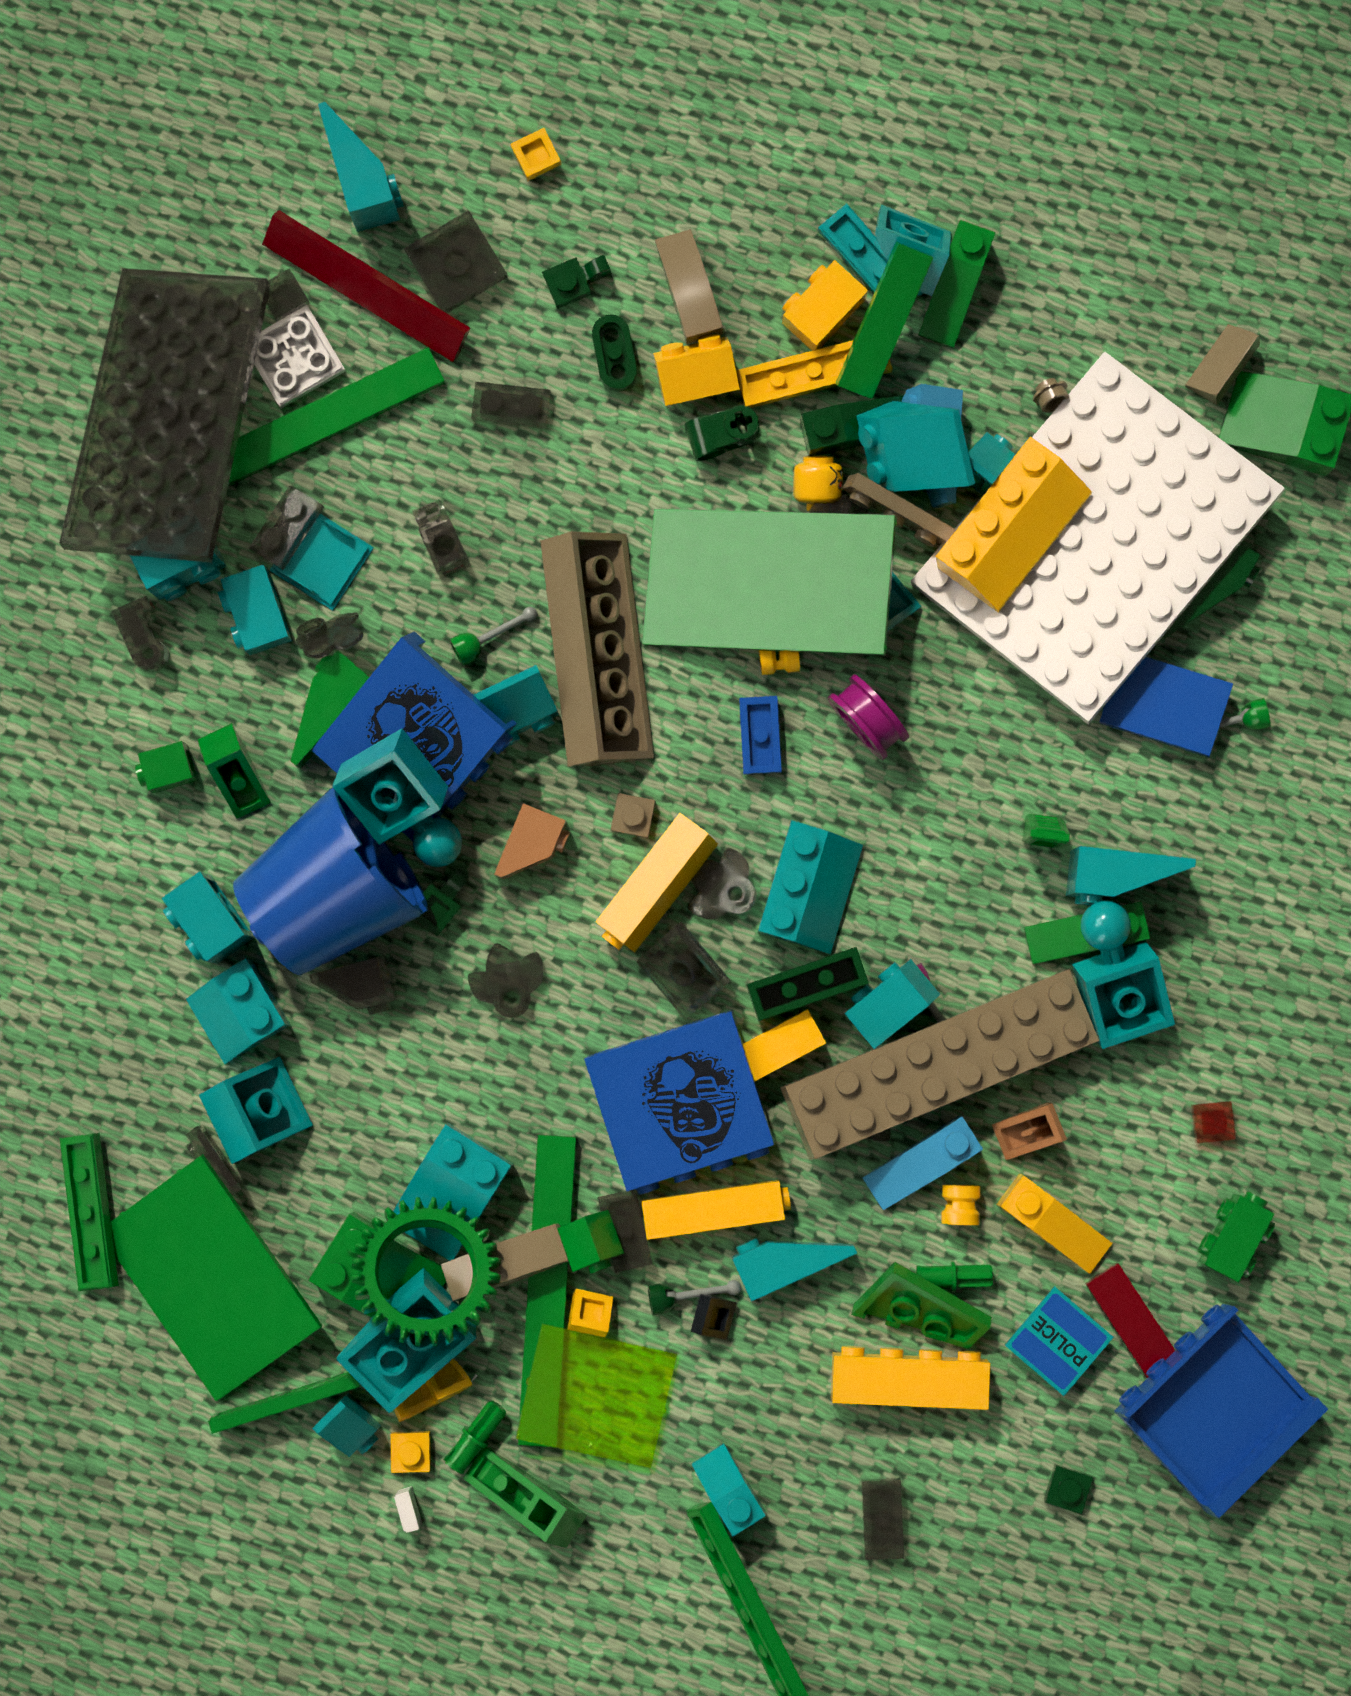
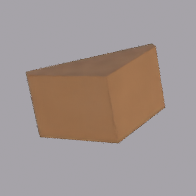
[992,1102,1067,1160]

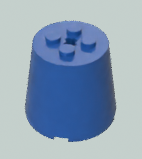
[233,788,428,975]

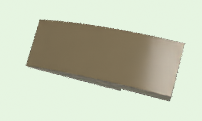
[655,229,723,345]
[441,1224,568,1301]

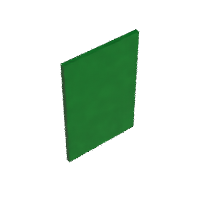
[111,1154,323,1402]

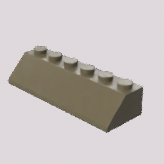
[540,531,654,767]

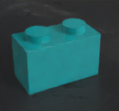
[218,564,293,656]
[845,959,940,1049]

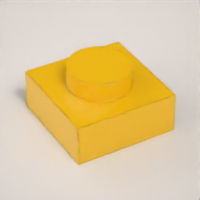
[510,128,561,181]
[568,1289,613,1338]
[390,1431,431,1473]

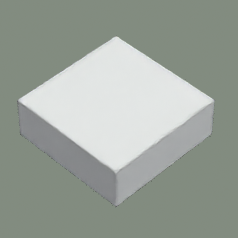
[394,1486,422,1533]

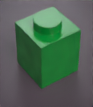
[135,741,198,793]
[557,1210,624,1274]

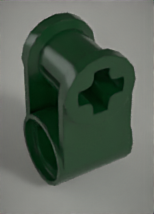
[684,405,759,461]

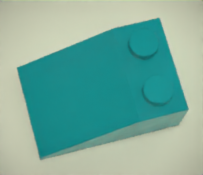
[318,102,404,232]
[857,401,975,492]
[1066,846,1196,906]
[393,1123,513,1261]
[336,1268,477,1413]

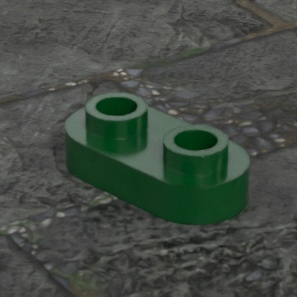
[592,315,637,392]

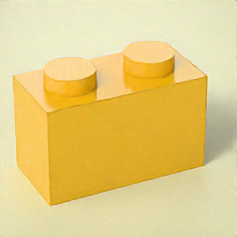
[782,260,868,351]
[653,334,740,406]

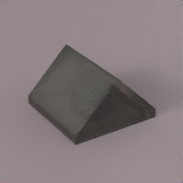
[636,922,731,1020]

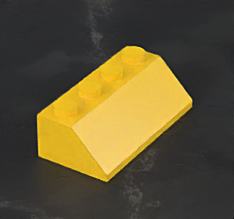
[936,436,1092,612]

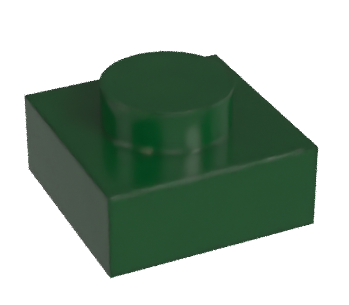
[1043,1464,1093,1515]

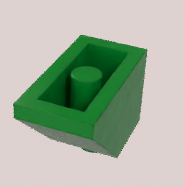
[197,723,271,819]

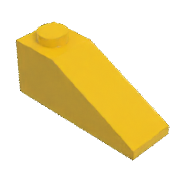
[996,1174,1112,1274]

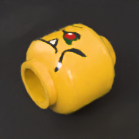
[793,456,843,511]

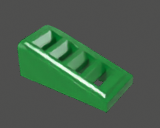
[1022,814,1070,849]

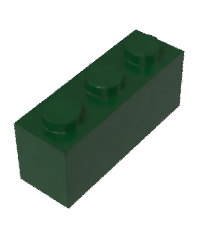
[746,947,869,1021]

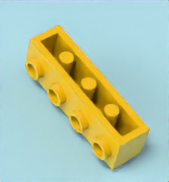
[831,1346,990,1410]

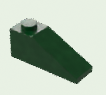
[800,395,904,456]
[1162,544,1260,639]

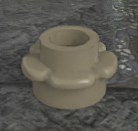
[1033,378,1069,412]

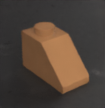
[494,803,571,879]

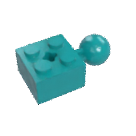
[332,728,462,867]
[1072,901,1175,1049]

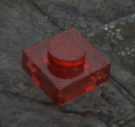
[1191,1101,1236,1143]

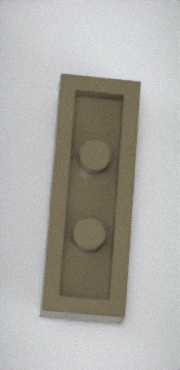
[842,473,956,547]

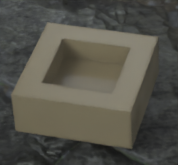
[611,793,655,838]

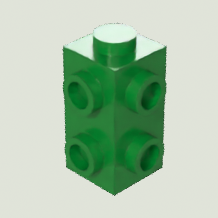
[1197,1191,1275,1283]

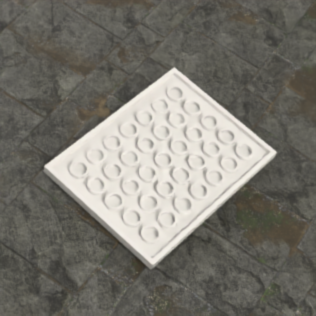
[911,352,1285,725]

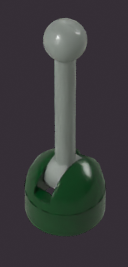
[648,1280,741,1316]

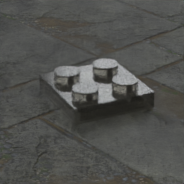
[404,210,508,313]

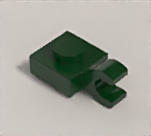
[542,255,612,309]
[415,868,469,937]

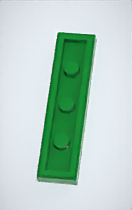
[836,241,933,399]
[59,1133,119,1291]
[208,1372,362,1434]

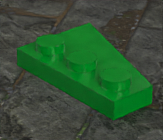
[851,1262,992,1349]

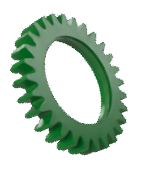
[351,1197,501,1347]

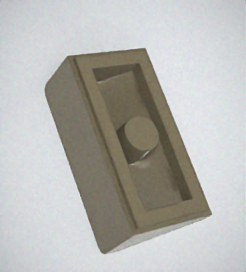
[1185,324,1260,405]

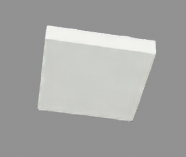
[242,305,346,409]

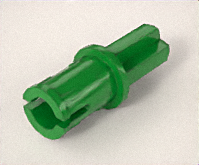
[916,1262,993,1292]
[443,1401,506,1474]

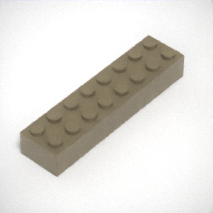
[780,969,1099,1159]

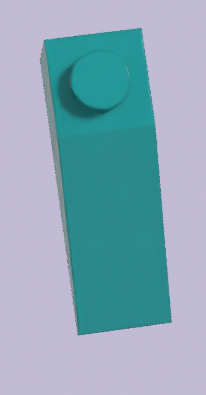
[732,1238,857,1302]

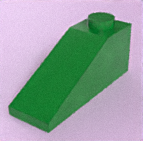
[918,220,996,348]
[290,650,369,769]
[1024,901,1150,964]
[463,1447,587,1548]

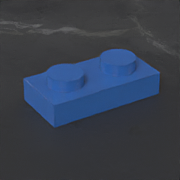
[739,696,782,775]

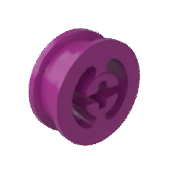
[827,674,909,761]

